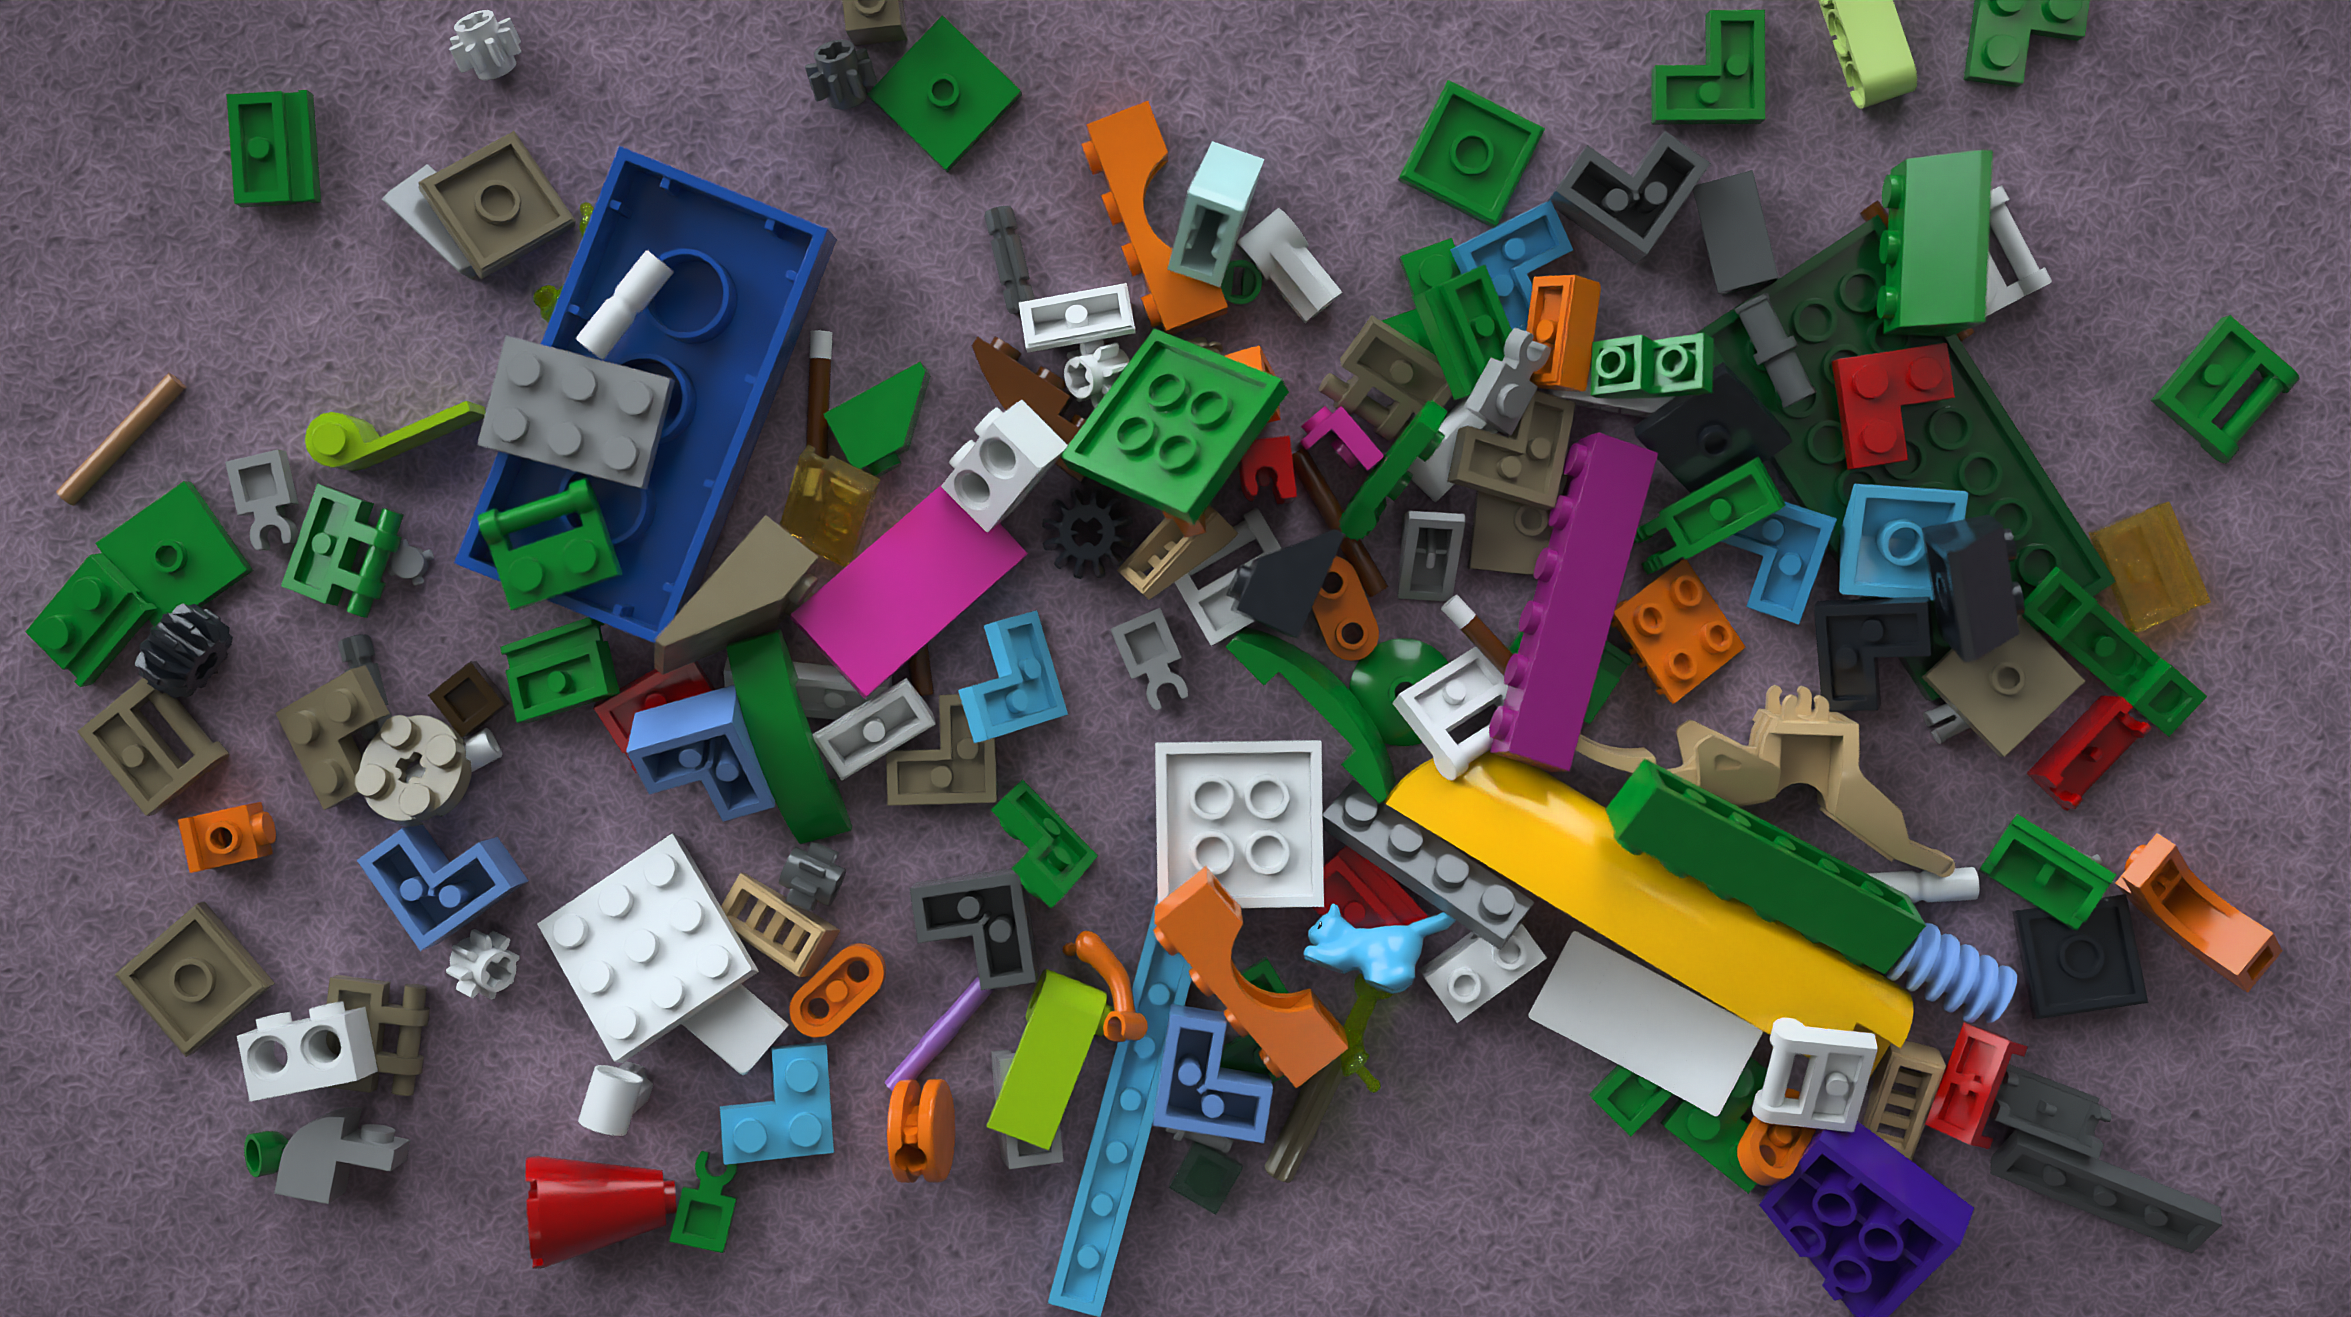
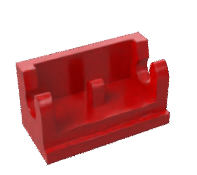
[1238,435,1297,504]
[2026,695,2152,811]
[1925,1022,2028,1149]

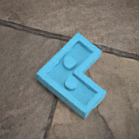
[958,610,1068,743]
[719,1042,834,1165]

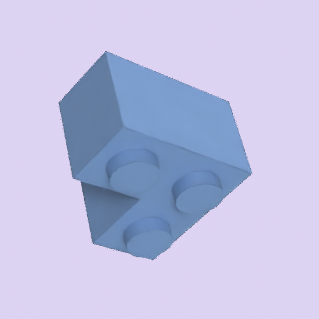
[626,685,775,821]
[357,825,529,951]
[1153,1004,1273,1143]

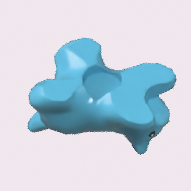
[1304,904,1456,994]

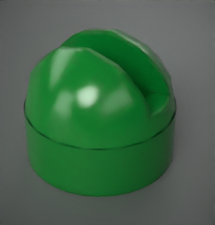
[1220,259,1262,304]
[244,1131,288,1177]

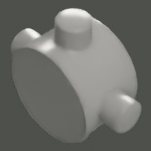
[387,539,434,586]

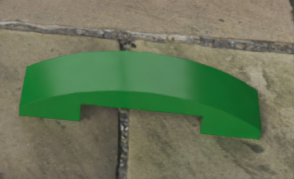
[2024,567,2208,737]
[1225,627,1396,804]
[726,629,853,844]

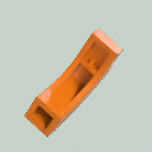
[2115,833,2283,993]

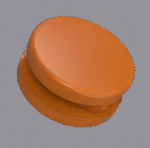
[887,1079,955,1183]

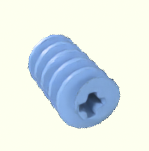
[1887,923,2017,1023]

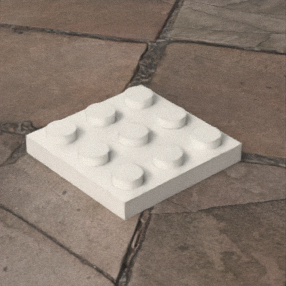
[1155,740,1324,908]
[537,833,759,1063]

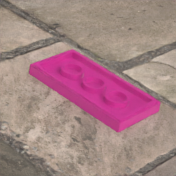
[790,483,1028,699]

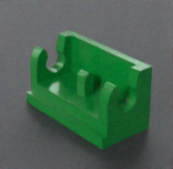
[1978,814,2117,931]

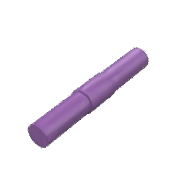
[885,976,994,1091]

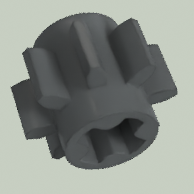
[805,39,877,110]
[779,842,846,912]

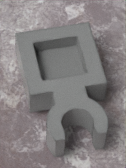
[1464,328,1551,435]
[225,449,299,551]
[1110,608,1188,710]

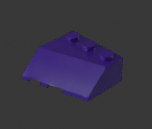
[1759,1121,1974,1317]

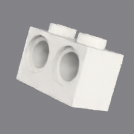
[941,399,1068,533]
[1419,924,1547,1023]
[237,1001,378,1102]

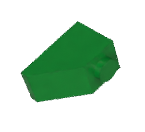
[823,362,931,479]

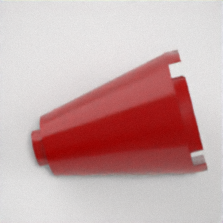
[525,1156,677,1269]

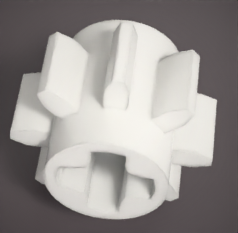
[449,10,521,80]
[1064,339,1130,408]
[446,929,520,1000]

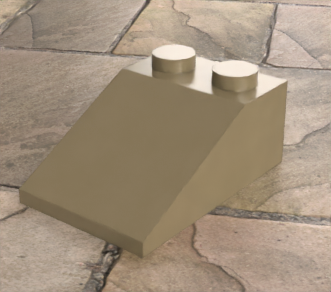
[654,515,818,675]

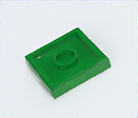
[1398,80,1545,228]

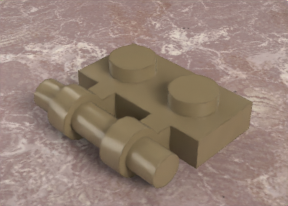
[1318,315,1452,441]
[326,975,430,1096]

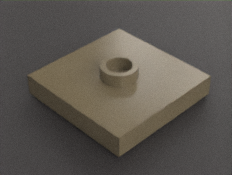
[418,131,576,279]
[1468,471,1568,576]
[1922,615,2085,757]
[115,901,275,1057]

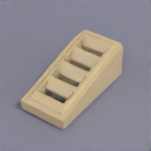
[1117,505,1238,600]
[721,873,840,977]
[1862,1040,1946,1161]

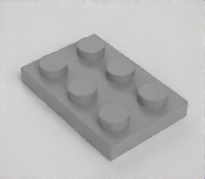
[477,335,675,490]

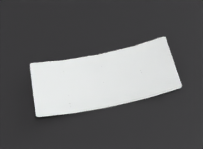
[1528,931,1762,1116]

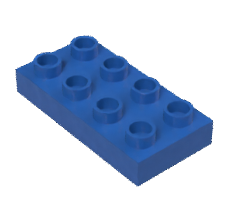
[454,146,837,643]

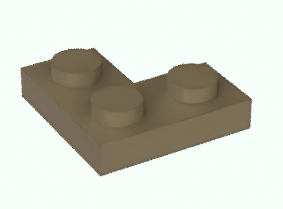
[1447,390,1576,510]
[275,665,390,810]
[886,694,998,806]

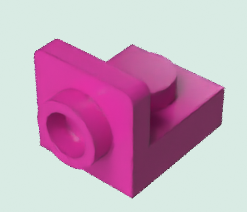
[1299,405,1384,471]

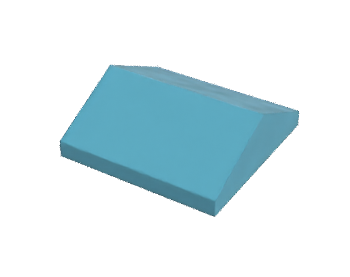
[1839,484,1968,600]

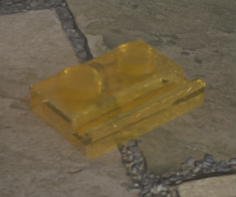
[779,445,881,567]
[2088,501,2211,633]

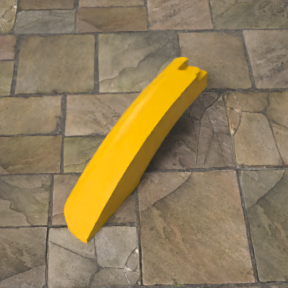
[1384,750,1914,1078]

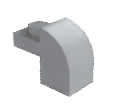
[274,1107,411,1204]

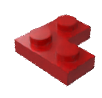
[1832,343,1955,470]

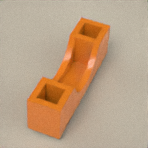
[1081,101,1228,335]
[1153,866,1349,1088]

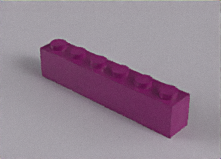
[1489,432,1658,772]

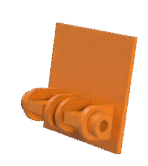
[1610,559,1746,704]

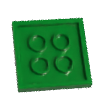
[1060,328,1289,525]

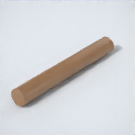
[56,373,186,506]

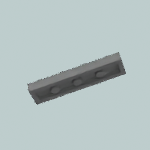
[1323,780,1534,950]
[1990,1128,2222,1253]

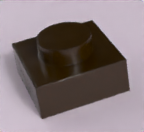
[428,661,510,738]

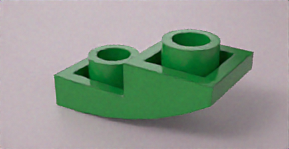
[1591,333,1714,399]

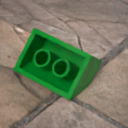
[1877,150,1993,337]

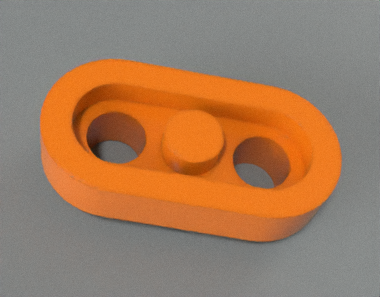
[1311,556,1379,661]
[789,943,886,1037]
[1737,1088,1816,1186]

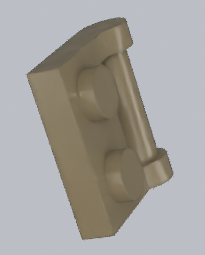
[77,678,230,816]

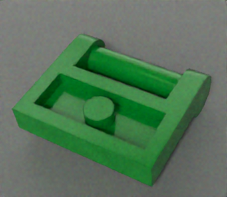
[2151,315,2300,464]
[478,478,623,611]

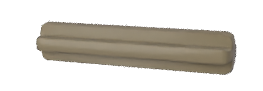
[1265,1033,1358,1183]

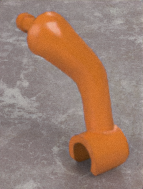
[1062,931,1148,1042]

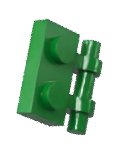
[281,483,404,618]

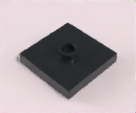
[1634,362,1792,493]
[2012,894,2148,1019]

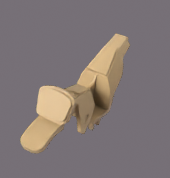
[1576,685,1955,877]

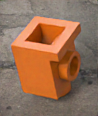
[178,802,276,873]

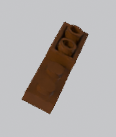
[971,336,1088,485]

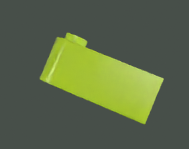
[305,401,486,471]
[986,969,1113,1150]

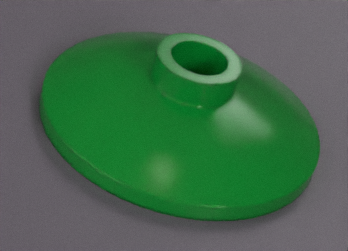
[1349,638,1448,746]

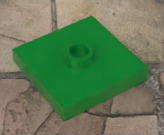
[867,15,1022,173]
[95,481,253,627]

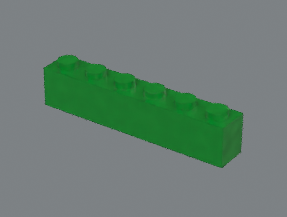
[1605,758,1926,974]

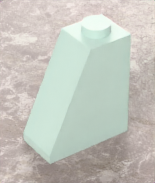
[1167,142,1264,287]

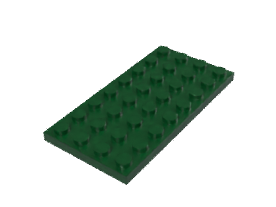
[1695,215,2116,701]

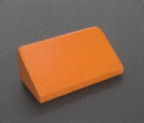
[1526,275,1601,392]

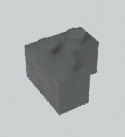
[1546,131,1711,265]
[910,868,1039,990]

